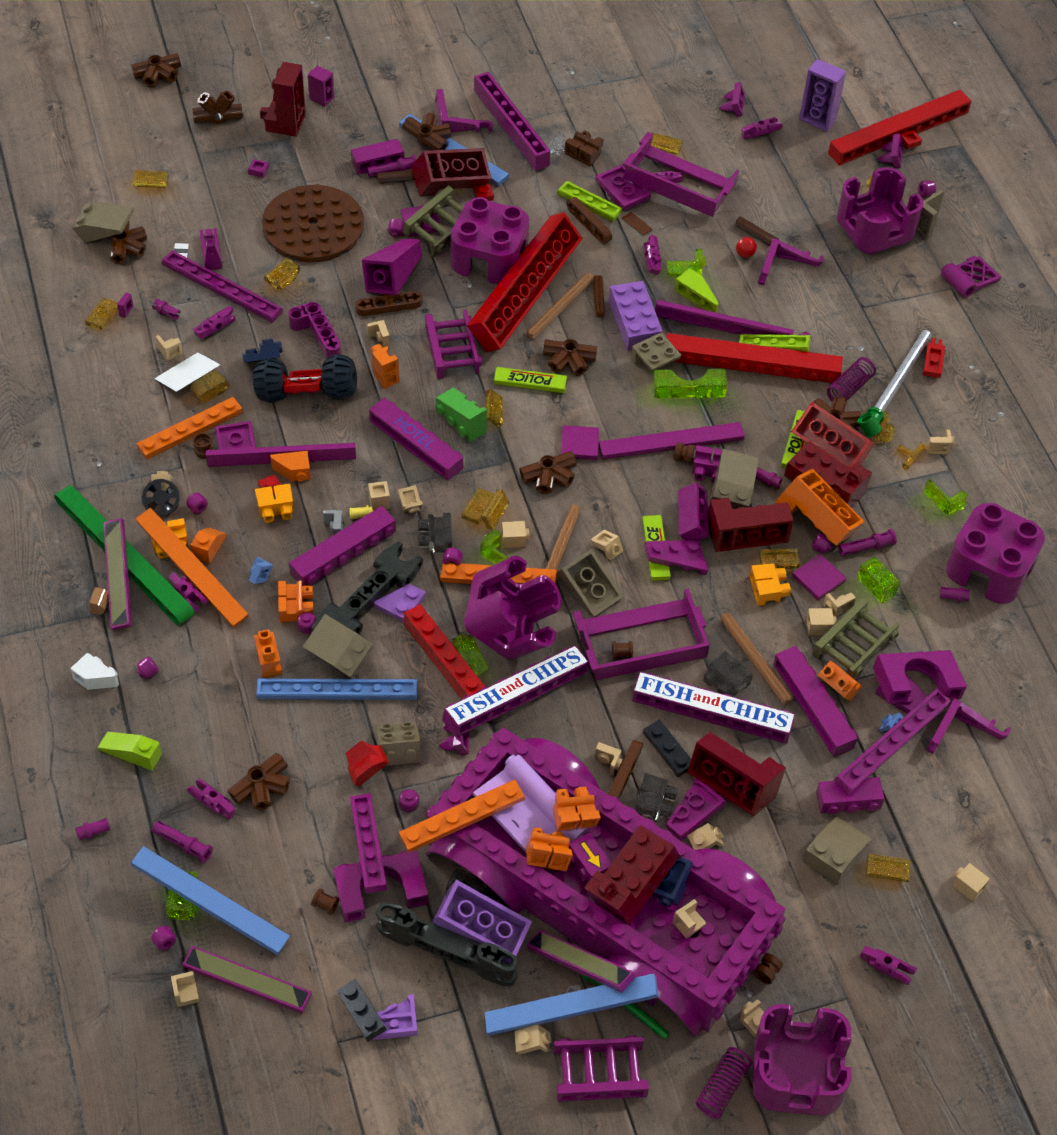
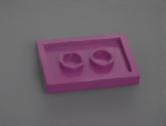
[595,164,651,211]

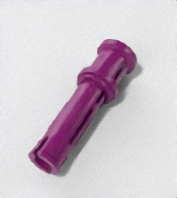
[367,154,417,178]
[838,529,897,557]
[152,820,213,863]

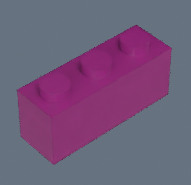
[351,138,404,175]
[678,482,709,540]
[816,777,885,814]

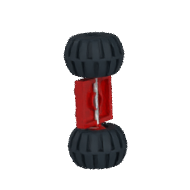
[253,354,357,403]

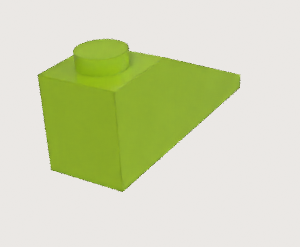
[675,268,719,313]
[98,732,162,771]

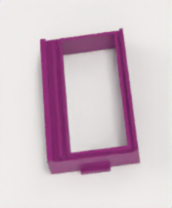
[623,132,740,217]
[573,589,710,681]

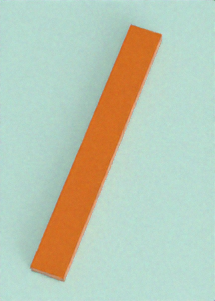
[135,508,249,628]

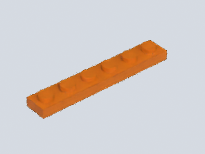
[137,397,243,460]
[440,562,557,584]
[399,779,525,853]

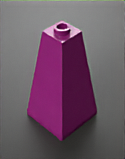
[362,238,422,295]

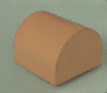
[89,587,109,615]

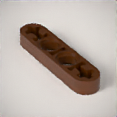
[566,197,612,244]
[356,291,423,316]
[608,740,643,800]

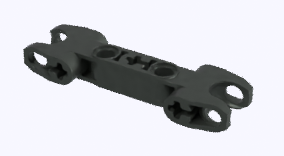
[311,542,424,634]
[375,903,519,986]

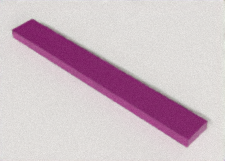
[162,250,283,323]
[655,300,794,335]
[599,422,745,459]
[206,443,356,467]
[834,688,952,794]

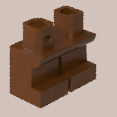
[564,130,604,166]

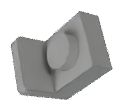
[323,510,343,535]

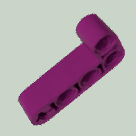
[288,302,341,359]

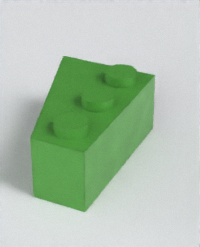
[435,387,487,443]

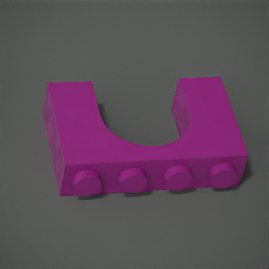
[873,650,967,704]
[333,850,428,923]

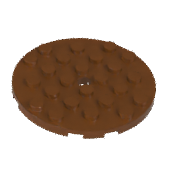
[262,184,364,262]

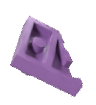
[374,584,426,623]
[373,994,418,1040]

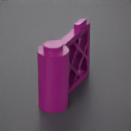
[941,256,1001,298]

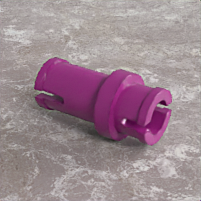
[152,299,181,320]
[755,467,783,489]
[940,586,970,602]
[75,818,110,841]

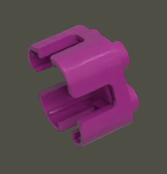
[836,167,924,254]
[451,197,529,285]
[946,503,1045,604]
[464,556,561,660]
[753,1004,852,1116]

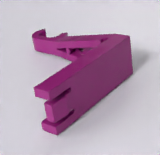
[435,89,493,132]
[200,228,223,270]
[758,238,824,285]
[926,698,1011,754]

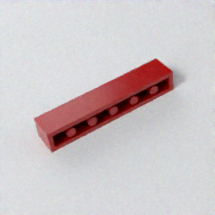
[404,604,485,700]

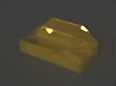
[264,257,300,290]

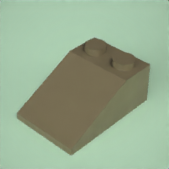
[72,202,135,243]
[710,449,759,509]
[557,549,624,617]
[303,614,374,679]
[803,816,872,885]

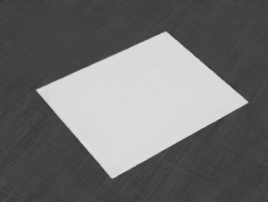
[154,353,220,392]

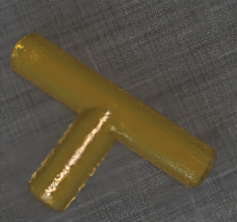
[897,442,926,469]

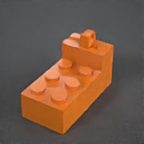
[775,468,865,546]

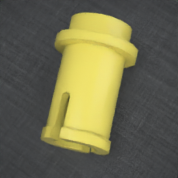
[350,505,373,520]

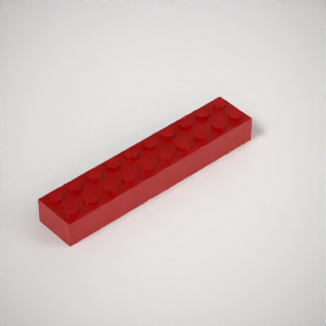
[467,212,583,352]

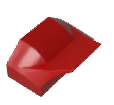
[346,741,389,786]

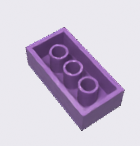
[799,59,846,132]
[609,281,663,351]
[432,880,532,964]

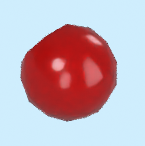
[735,237,757,258]

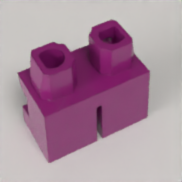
[692,445,722,483]

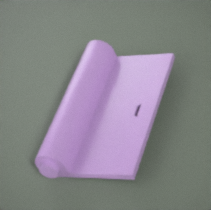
[472,755,588,868]

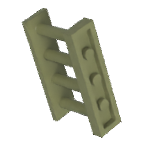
[402,185,463,257]
[812,597,900,678]

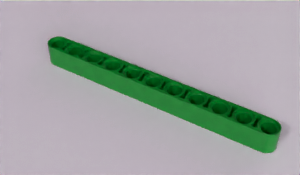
[54,485,195,626]

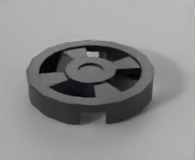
[142,479,180,516]

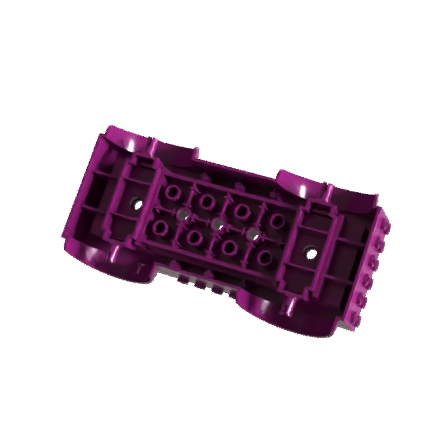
[426,727,786,1037]

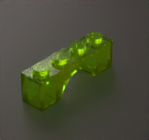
[653,369,727,398]

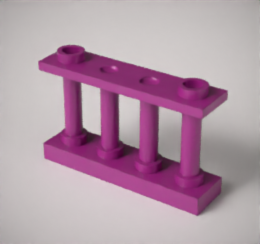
[425,309,482,379]
[553,1035,649,1102]

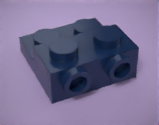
[242,339,283,362]
[649,857,694,907]

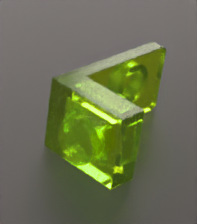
[667,249,706,276]
[924,479,968,516]
[480,529,508,564]
[452,634,488,675]

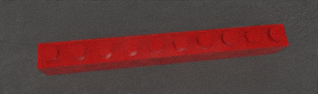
[828,90,972,165]
[666,333,843,384]

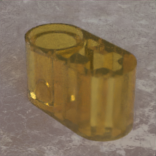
[190,370,229,403]

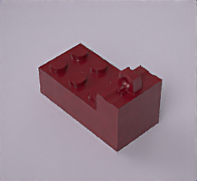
[260,62,306,137]
[412,148,492,196]
[784,441,872,508]
[708,498,794,552]
[687,732,786,816]
[584,825,680,926]

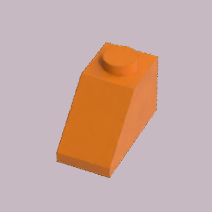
[270,451,311,482]
[190,528,227,564]

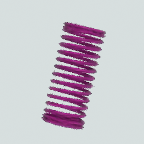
[827,357,876,401]
[695,1047,753,1119]

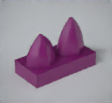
[719,82,745,117]
[877,133,903,169]
[439,725,470,756]

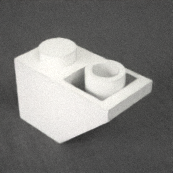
[70,653,119,690]

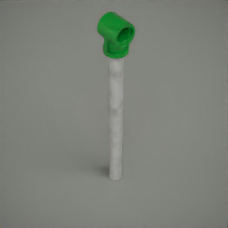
[857,330,931,437]

